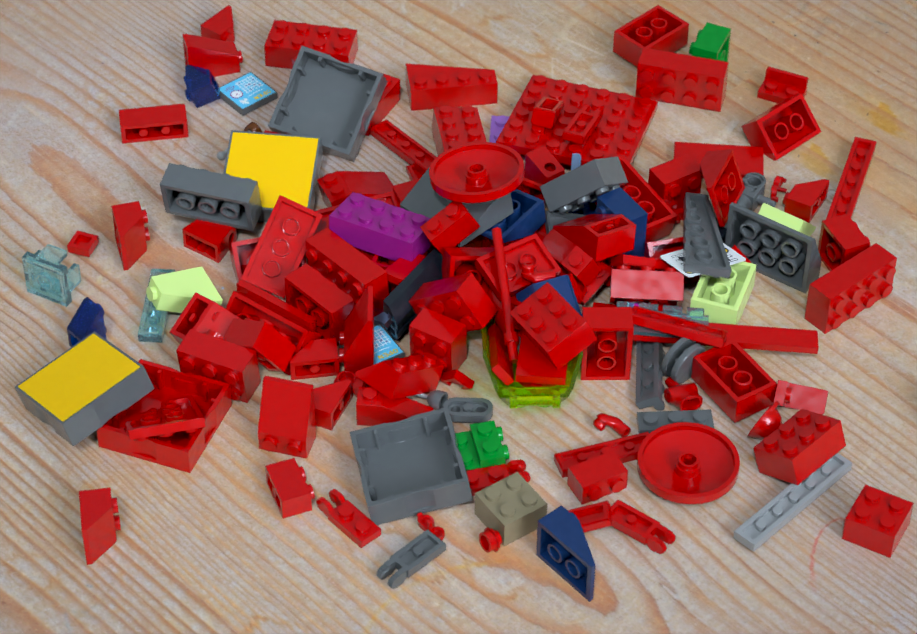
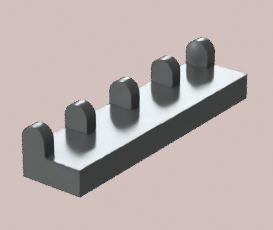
[635,341,665,411]

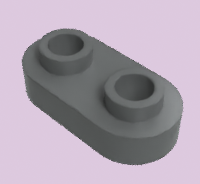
[443,397,493,423]

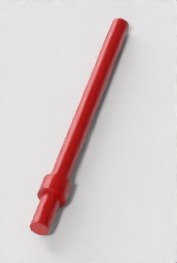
[492,227,519,364]

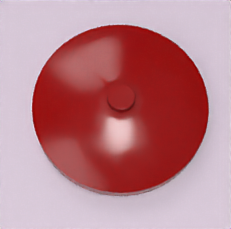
[429,142,525,203]
[637,422,740,504]

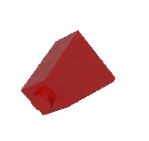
[182,34,243,81]

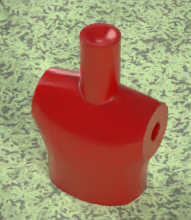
[664,377,703,410]

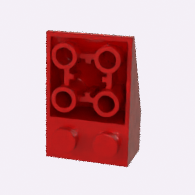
[553,214,636,262]
[169,292,241,344]

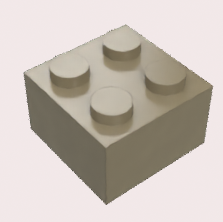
[475,472,547,546]

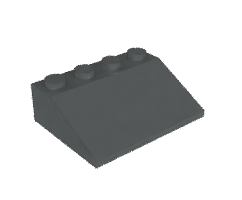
[400,167,514,247]
[725,202,821,293]

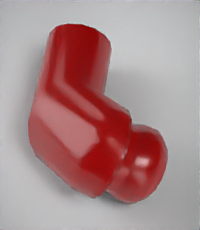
[520,262,556,284]
[593,413,631,438]

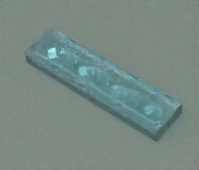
[138,269,175,342]

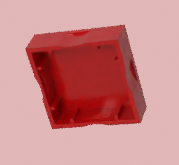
[97,359,232,473]

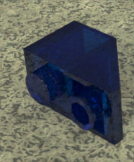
[183,65,220,108]
[67,297,107,347]

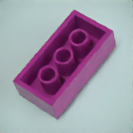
[329,192,433,261]

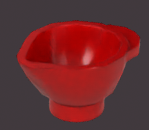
[747,401,783,439]

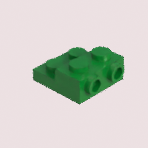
[455,420,509,471]

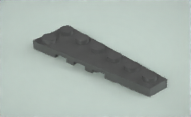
[683,192,732,278]

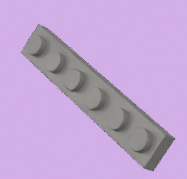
[733,453,852,552]

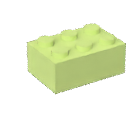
[689,261,757,325]

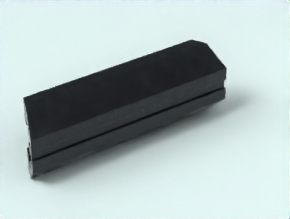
[383,242,473,340]

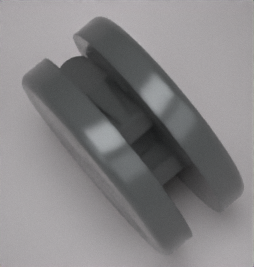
[661,337,706,384]

